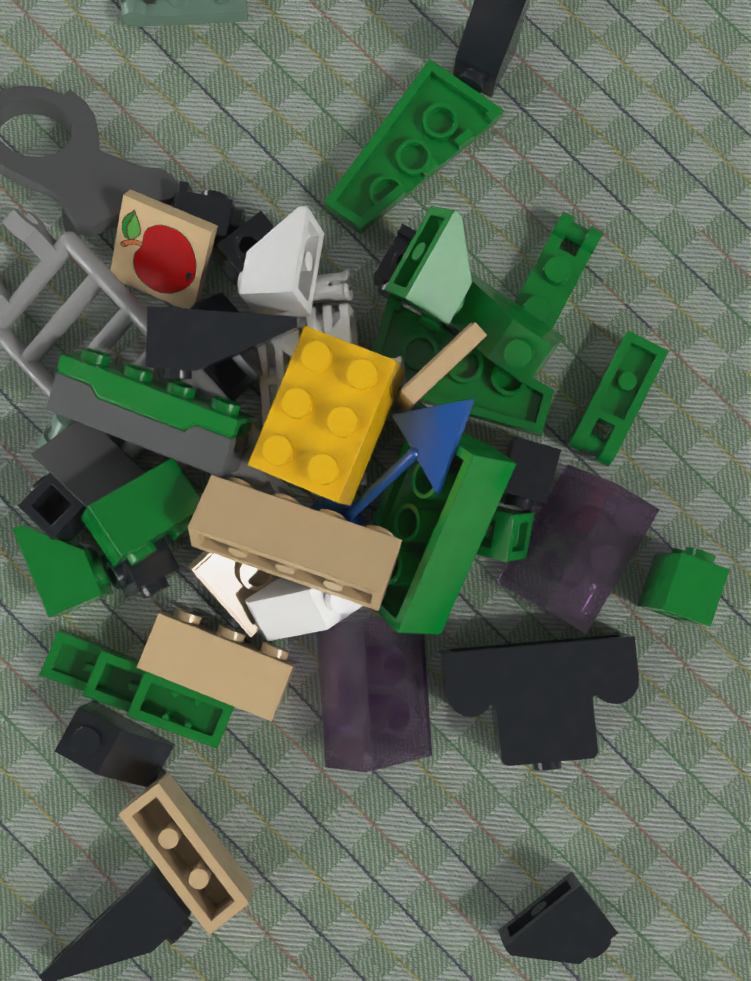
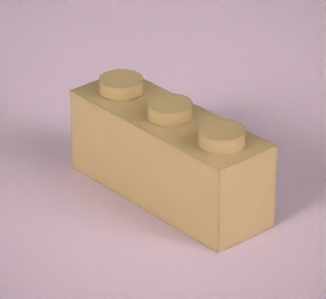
[136,607,297,721]
[118,771,254,935]

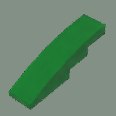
[39,629,234,749]

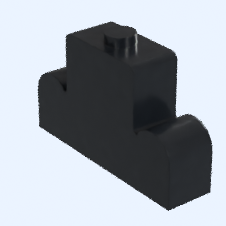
[440,634,639,771]

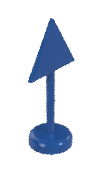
[310,399,474,527]

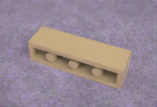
[188,475,402,611]

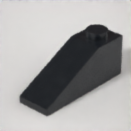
[453,0,530,98]
[146,306,306,379]
[39,864,193,981]

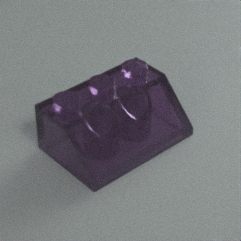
[496,465,660,634]
[317,617,432,773]

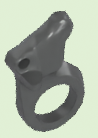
[0,86,178,238]

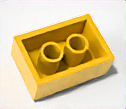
[248,326,406,506]

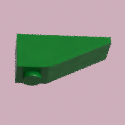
[450,272,564,385]

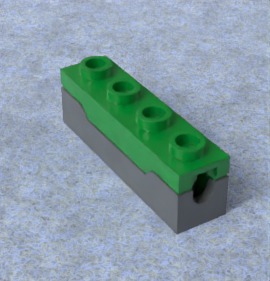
[46,347,255,477]

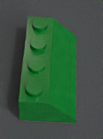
[371,433,517,634]

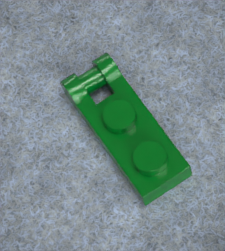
[515,211,603,329]
[566,330,669,467]

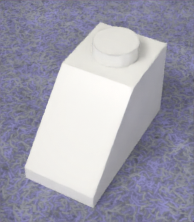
[237,206,324,316]
[244,577,363,641]

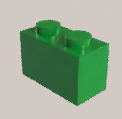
[81,458,200,567]
[637,547,730,627]

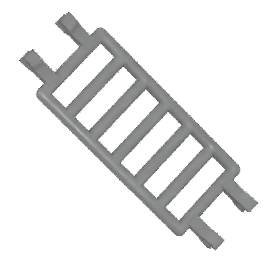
[0,209,296,538]

